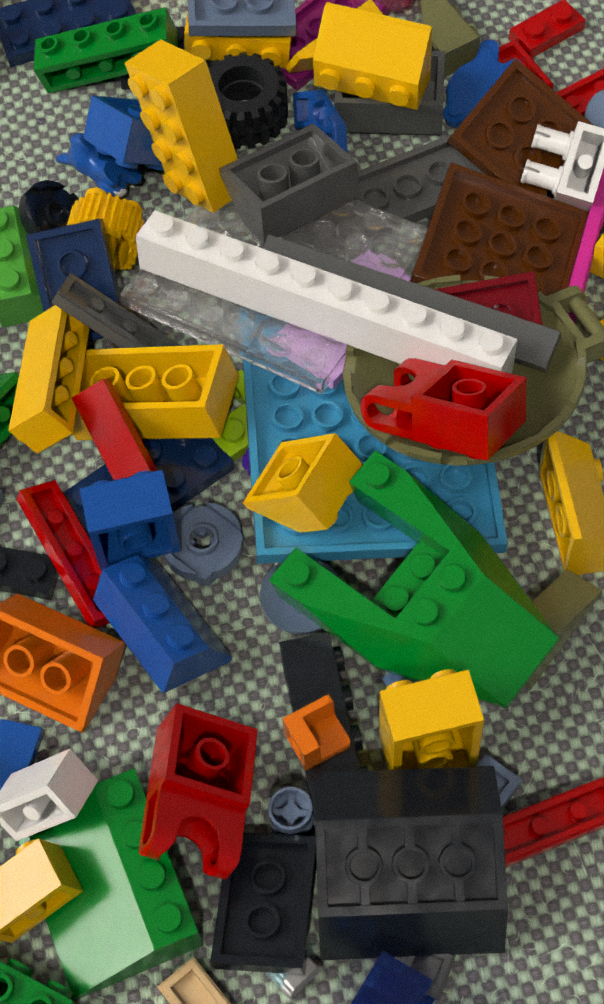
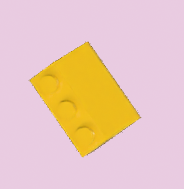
[313,2,433,110]
[538,431,604,575]

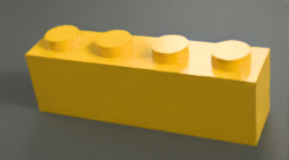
[8,305,89,454]

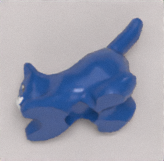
[56,133,142,197]

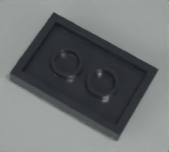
[210,832,317,975]

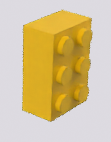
[379,669,484,770]

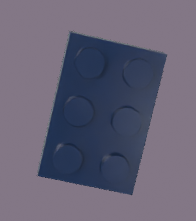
[26,218,123,341]

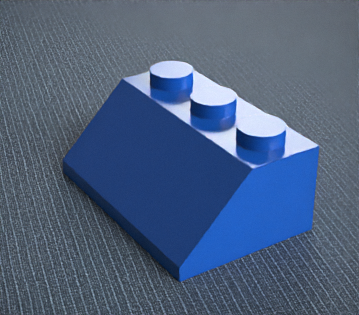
[93,555,233,693]

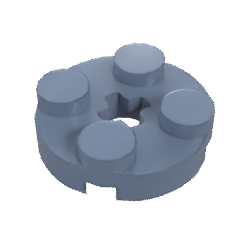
[164,503,244,585]

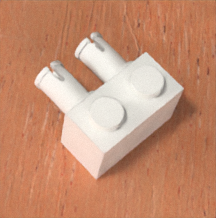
[520,121,604,211]

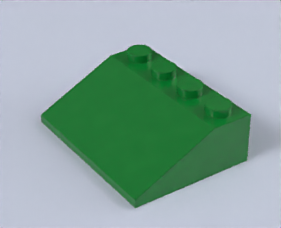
[18,768,203,1001]

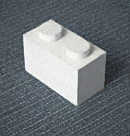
[0,749,98,841]

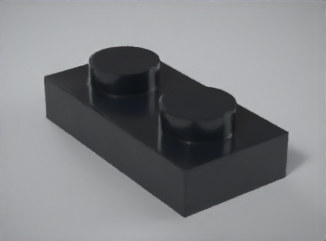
[0,546,59,600]

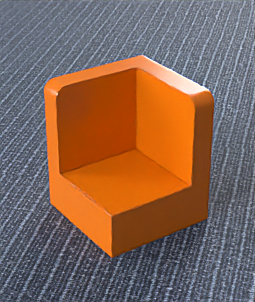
[282,694,351,771]

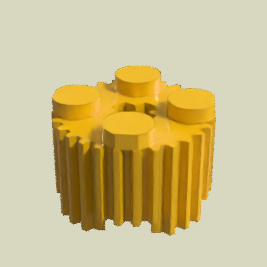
[67,187,144,271]

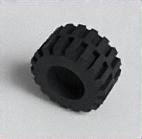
[208,52,288,149]

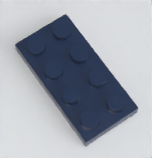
[0,0,136,67]
[63,438,235,540]

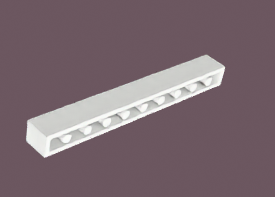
[136,210,517,374]

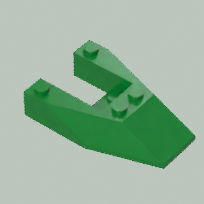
[269,450,560,709]

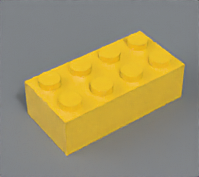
[125,39,238,213]
[73,344,239,440]

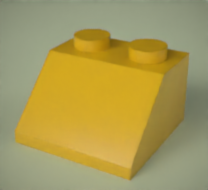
[243,433,363,533]

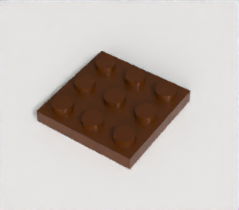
[447,58,593,196]

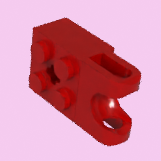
[360,358,527,461]
[139,703,258,880]

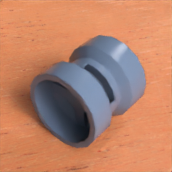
[268,786,314,836]

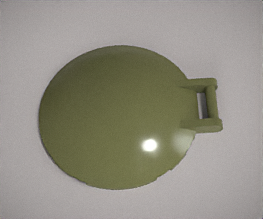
[343,275,604,466]

